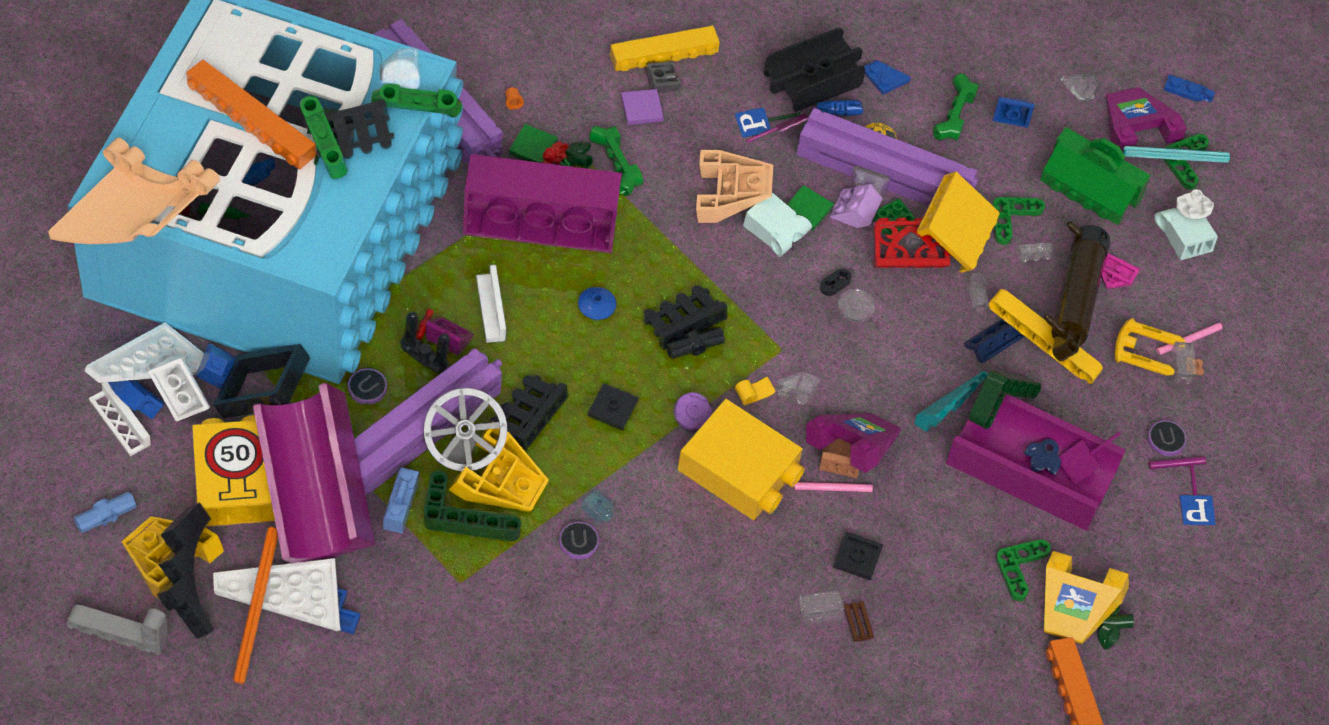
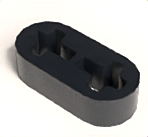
[820,269,852,296]

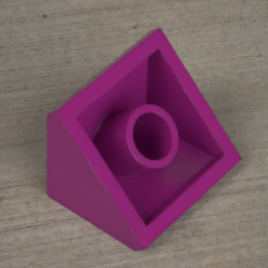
[426,316,474,356]

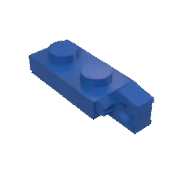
[1164,74,1215,102]
[242,158,276,186]

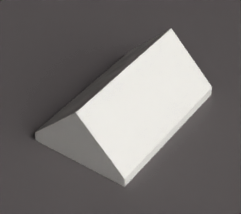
[148,355,210,422]

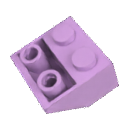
[830,184,883,228]

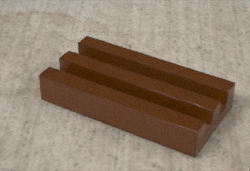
[843,601,874,642]

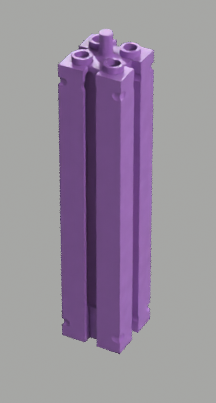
[373,19,503,167]
[796,108,978,206]
[354,348,502,495]

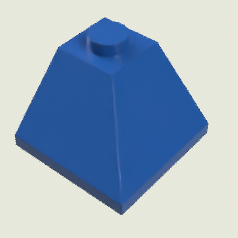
[993,97,1035,128]
[196,343,236,389]

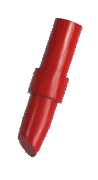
[416,309,434,341]

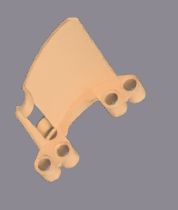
[48,137,220,244]

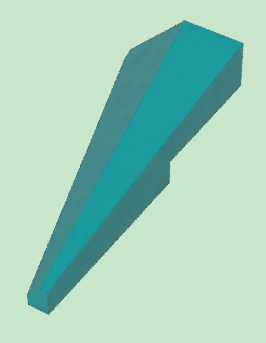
[914,371,989,432]

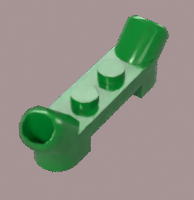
[933,73,979,141]
[371,84,462,118]
[299,96,348,179]
[589,125,643,196]

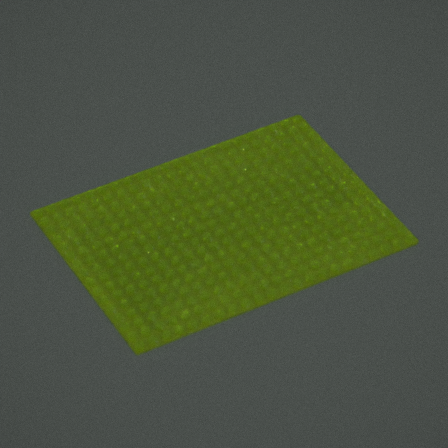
[263,164,781,583]

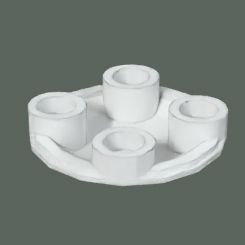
[1176,189,1214,219]

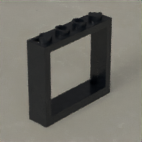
[213,344,310,419]

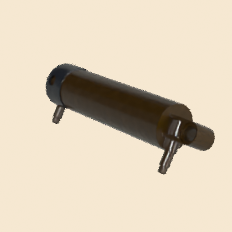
[1044,222,1111,362]

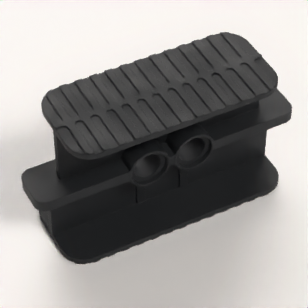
[763,27,866,112]

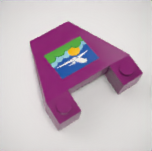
[1106,87,1187,152]
[806,413,901,473]

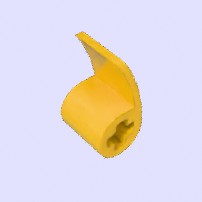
[734,377,775,405]

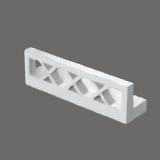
[476,265,506,343]
[89,382,151,456]

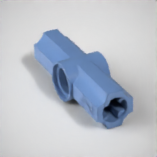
[74,491,137,533]

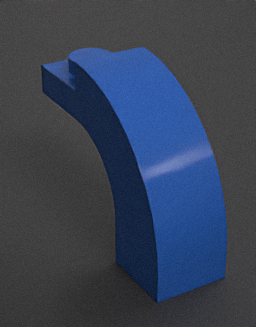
[108,380,164,419]

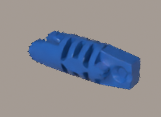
[816,100,864,116]

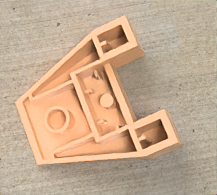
[696,150,773,223]

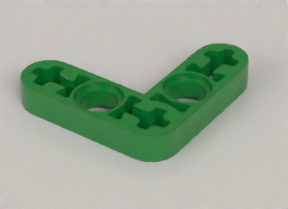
[1163,134,1209,190]
[992,197,1045,245]
[996,539,1051,601]

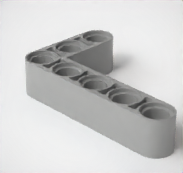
[66,604,168,655]

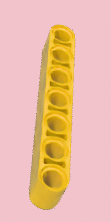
[988,289,1103,384]

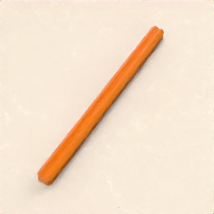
[233,527,278,684]

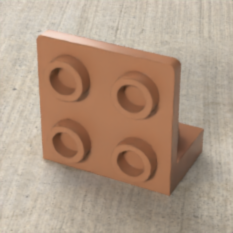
[819,438,859,478]

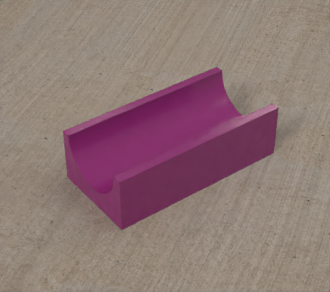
[463,154,622,253]
[253,383,375,563]
[946,395,1126,531]

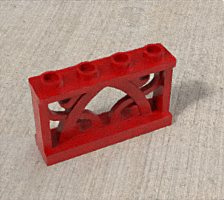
[873,218,950,268]

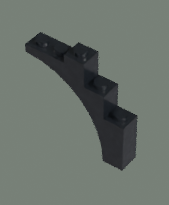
[157,503,214,639]

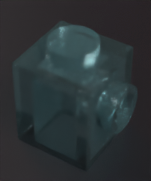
[582,489,613,525]

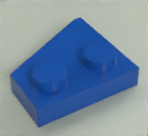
[864,60,911,95]

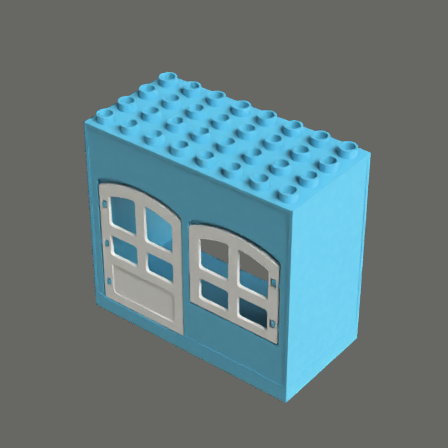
[68,0,463,384]

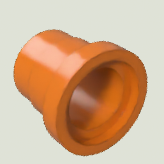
[505,87,524,110]

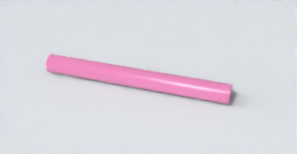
[1156,322,1222,355]
[794,482,873,492]

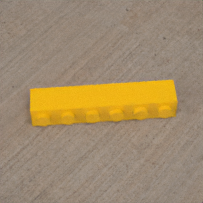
[610,26,720,71]

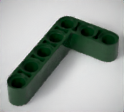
[969,370,1041,430]
[423,471,521,541]

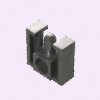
[645,62,681,92]

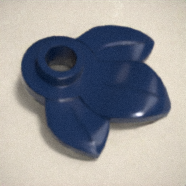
[1024,439,1061,475]

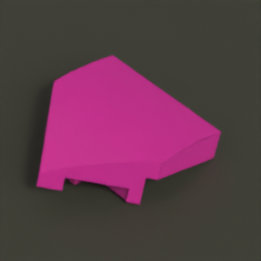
[1101,253,1140,289]

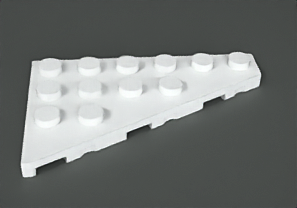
[85,322,204,383]
[213,558,341,631]

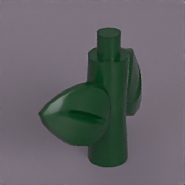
[554,142,593,169]
[1098,605,1134,650]

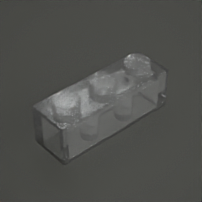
[1017,242,1054,261]

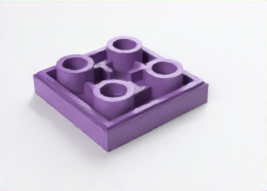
[621,89,664,125]

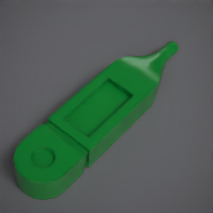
[198,203,250,219]

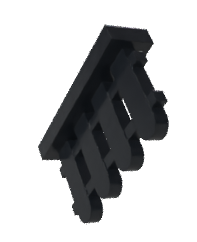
[313,99,395,159]
[643,286,727,350]
[490,375,569,451]

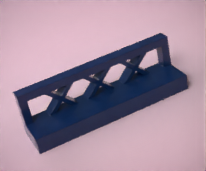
[964,319,1025,363]

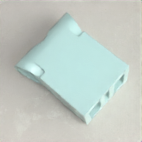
[743,193,812,257]
[1154,208,1218,261]

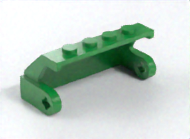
[1040,127,1151,225]

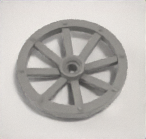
[423,388,507,471]

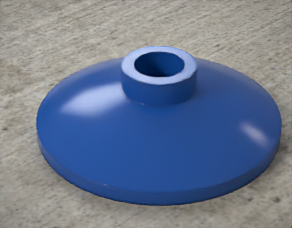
[578,287,616,320]

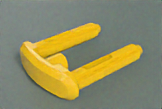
[1114,318,1185,376]

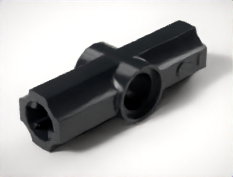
[666,327,725,359]

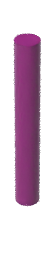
[1148,456,1206,469]

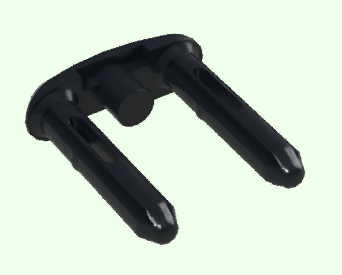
[400,312,450,372]

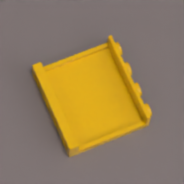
[917,171,1000,273]

